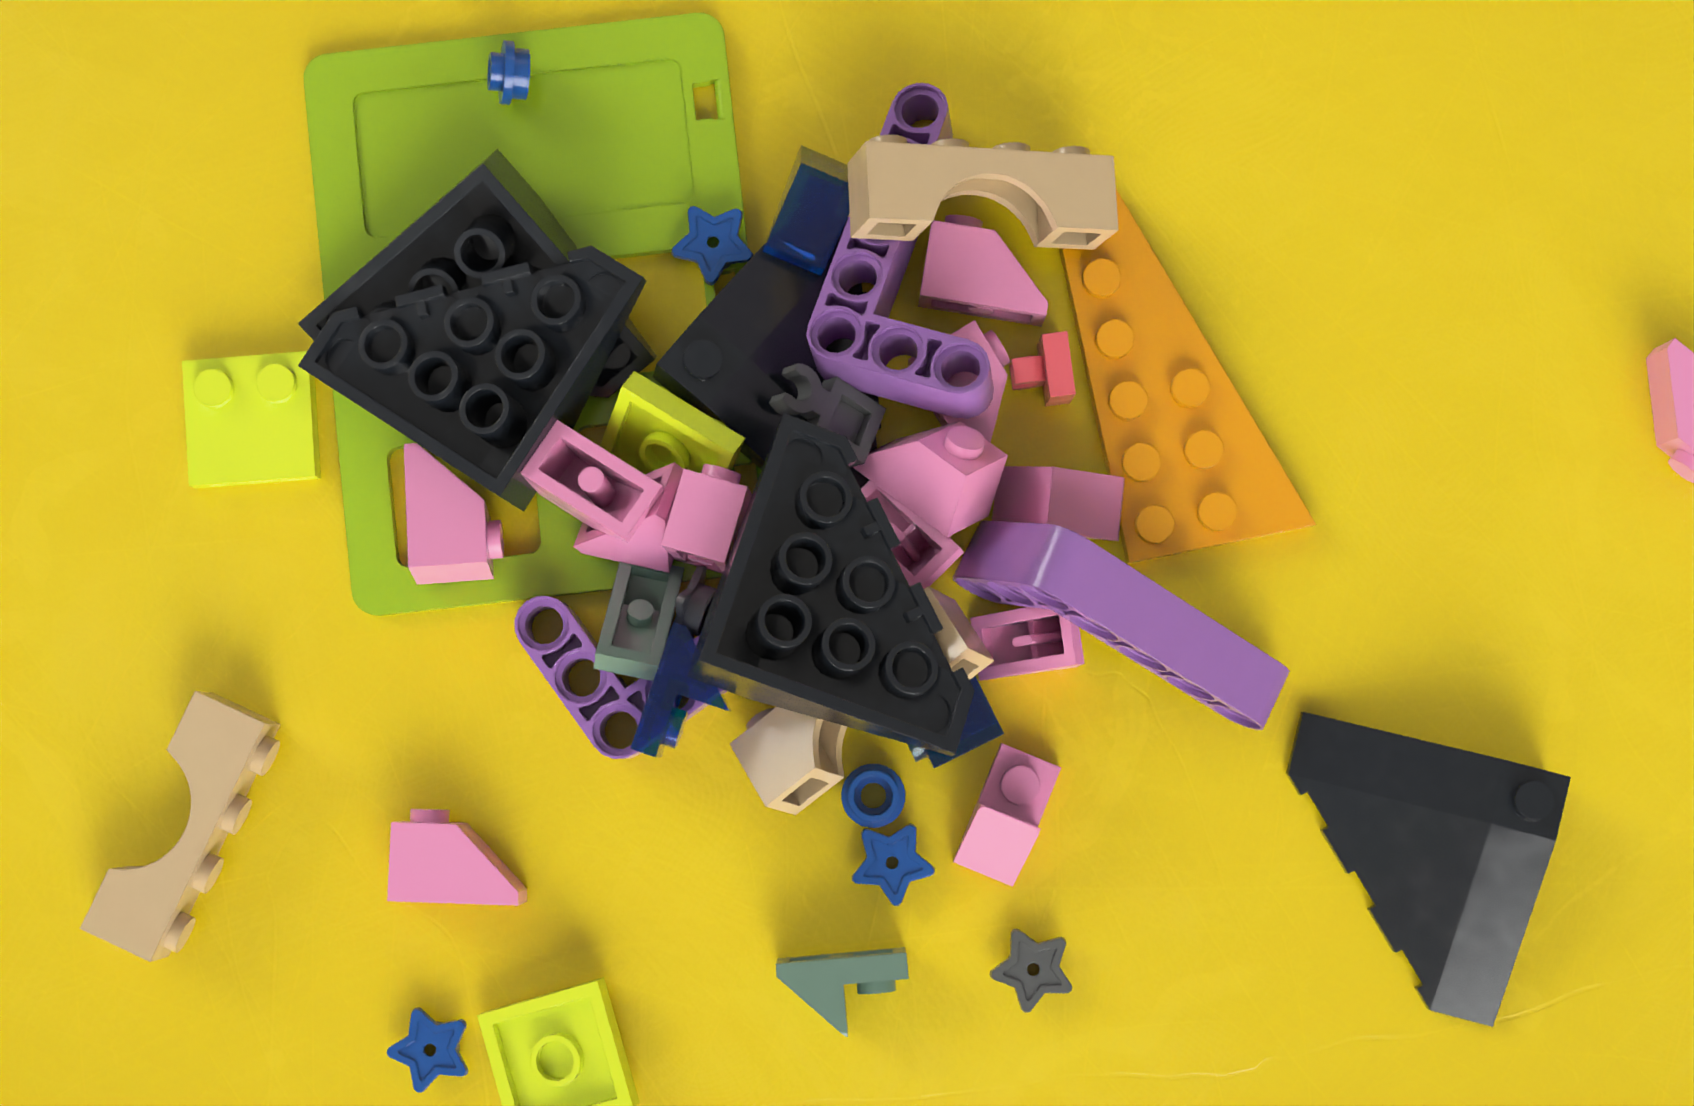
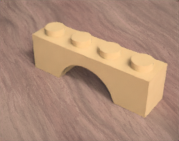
[847,135,1118,250]
[730,586,994,815]
[80,691,281,962]

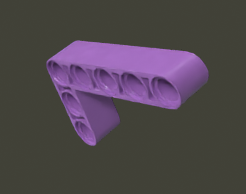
[806,83,994,419]
[953,520,1290,730]
[514,596,727,759]

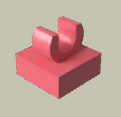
[1009,331,1076,407]

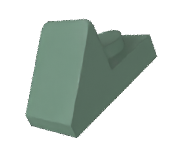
[594,562,684,682]
[776,947,909,1037]

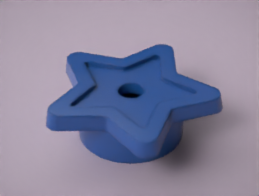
[671,206,754,286]
[852,823,935,906]
[387,1007,469,1093]

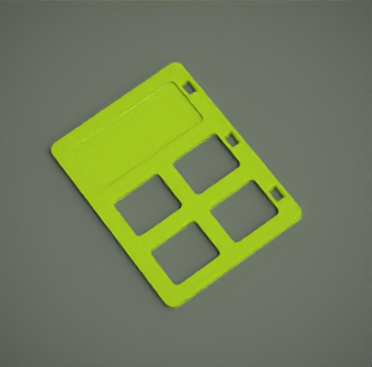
[304,13,761,616]

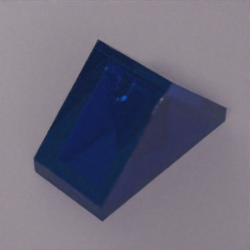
[763,145,850,276]

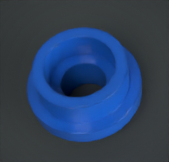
[487,40,530,105]
[841,764,905,828]

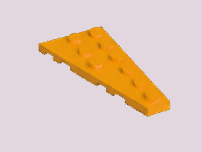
[1059,189,1316,564]

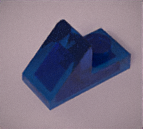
[630,622,732,758]

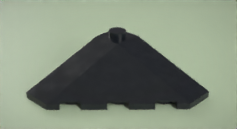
[298,149,657,398]
[653,189,881,489]
[298,246,646,511]
[686,413,975,756]
[1286,712,1571,1027]

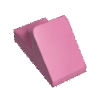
[953,743,1061,886]

